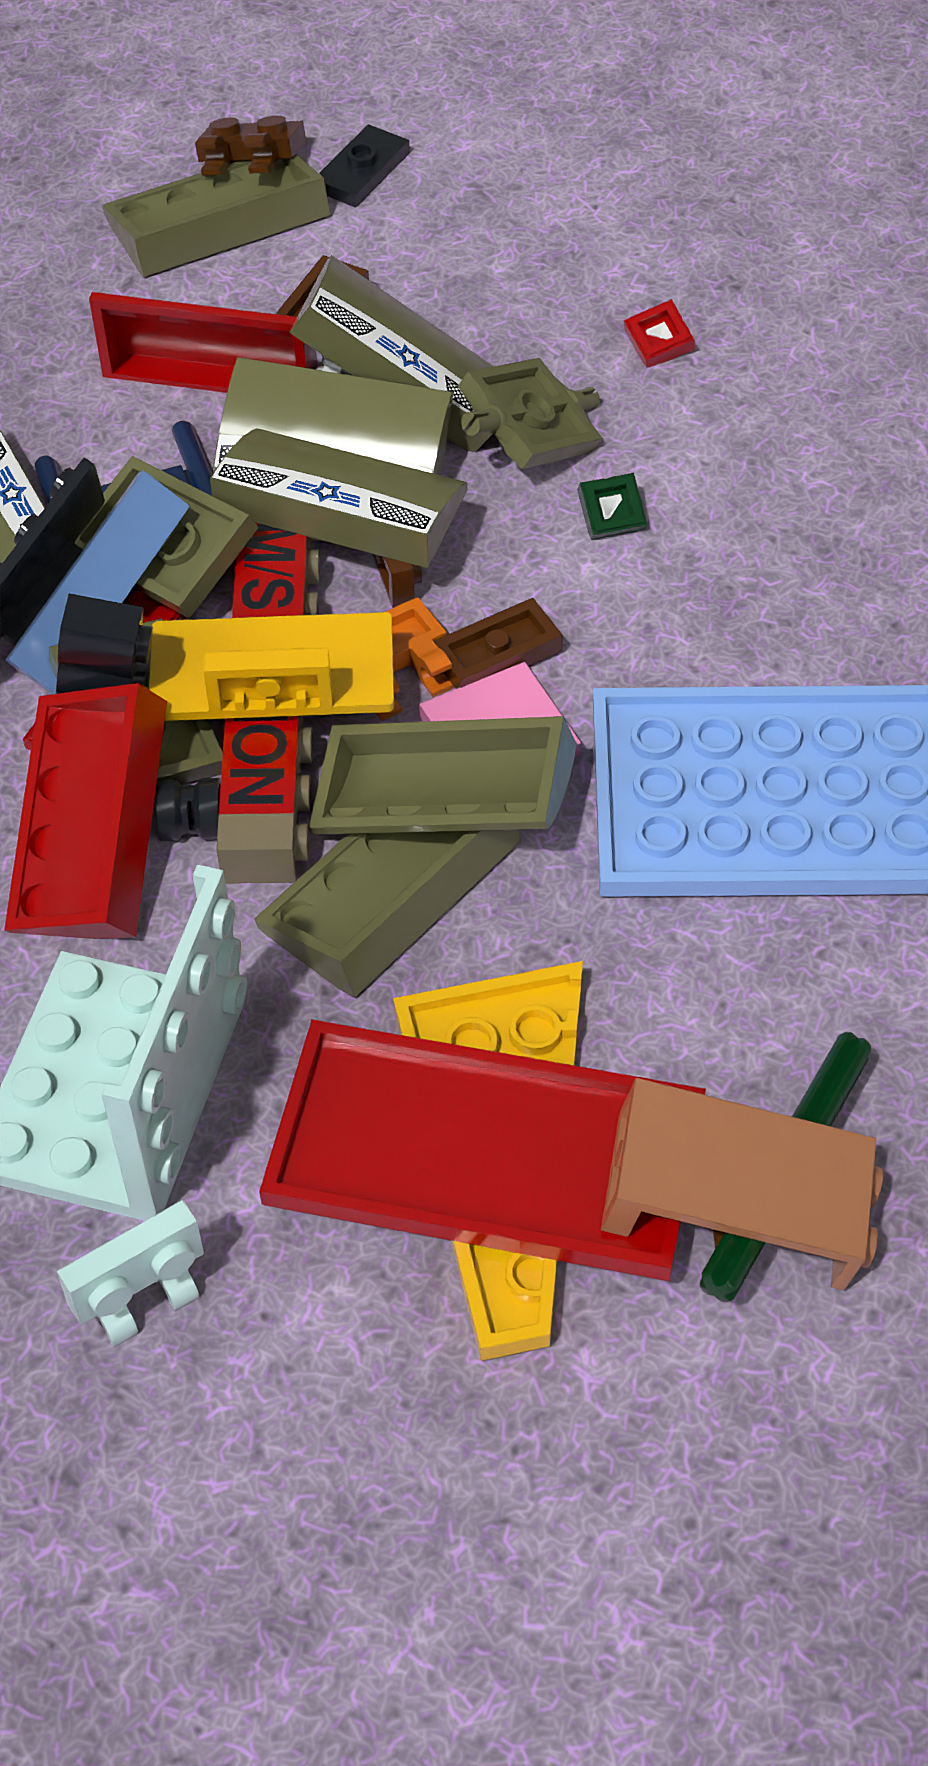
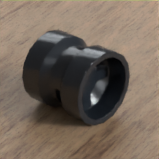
[155,778,221,841]

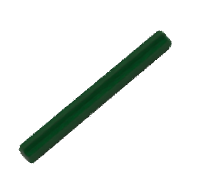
[700,1032,872,1302]

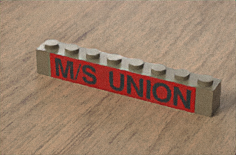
[216,523,322,884]

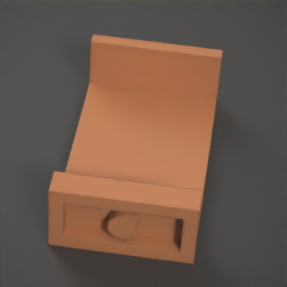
[601,1078,883,1290]

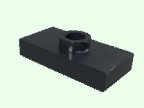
[319,124,410,208]

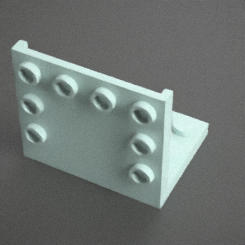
[0,865,247,1221]

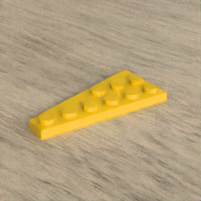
[393,961,583,1361]

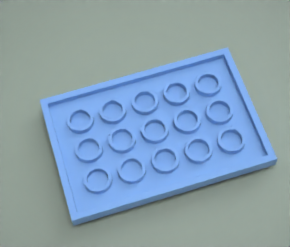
[593,685,928,897]

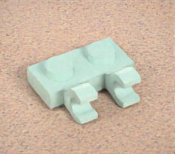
[57,1200,204,1347]

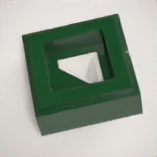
[577,473,647,540]

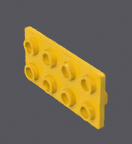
[149,612,394,721]

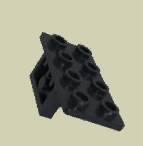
[0,457,105,646]

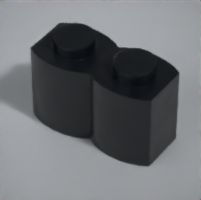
[56,593,153,694]

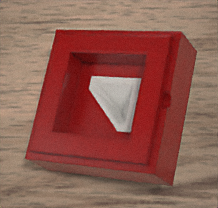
[624,299,695,368]

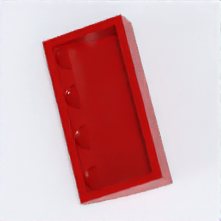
[89,292,318,393]
[4,683,167,939]

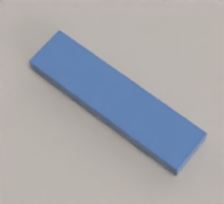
[5,470,190,694]

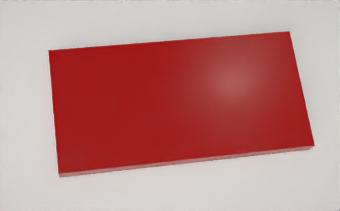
[259,1019,706,1282]

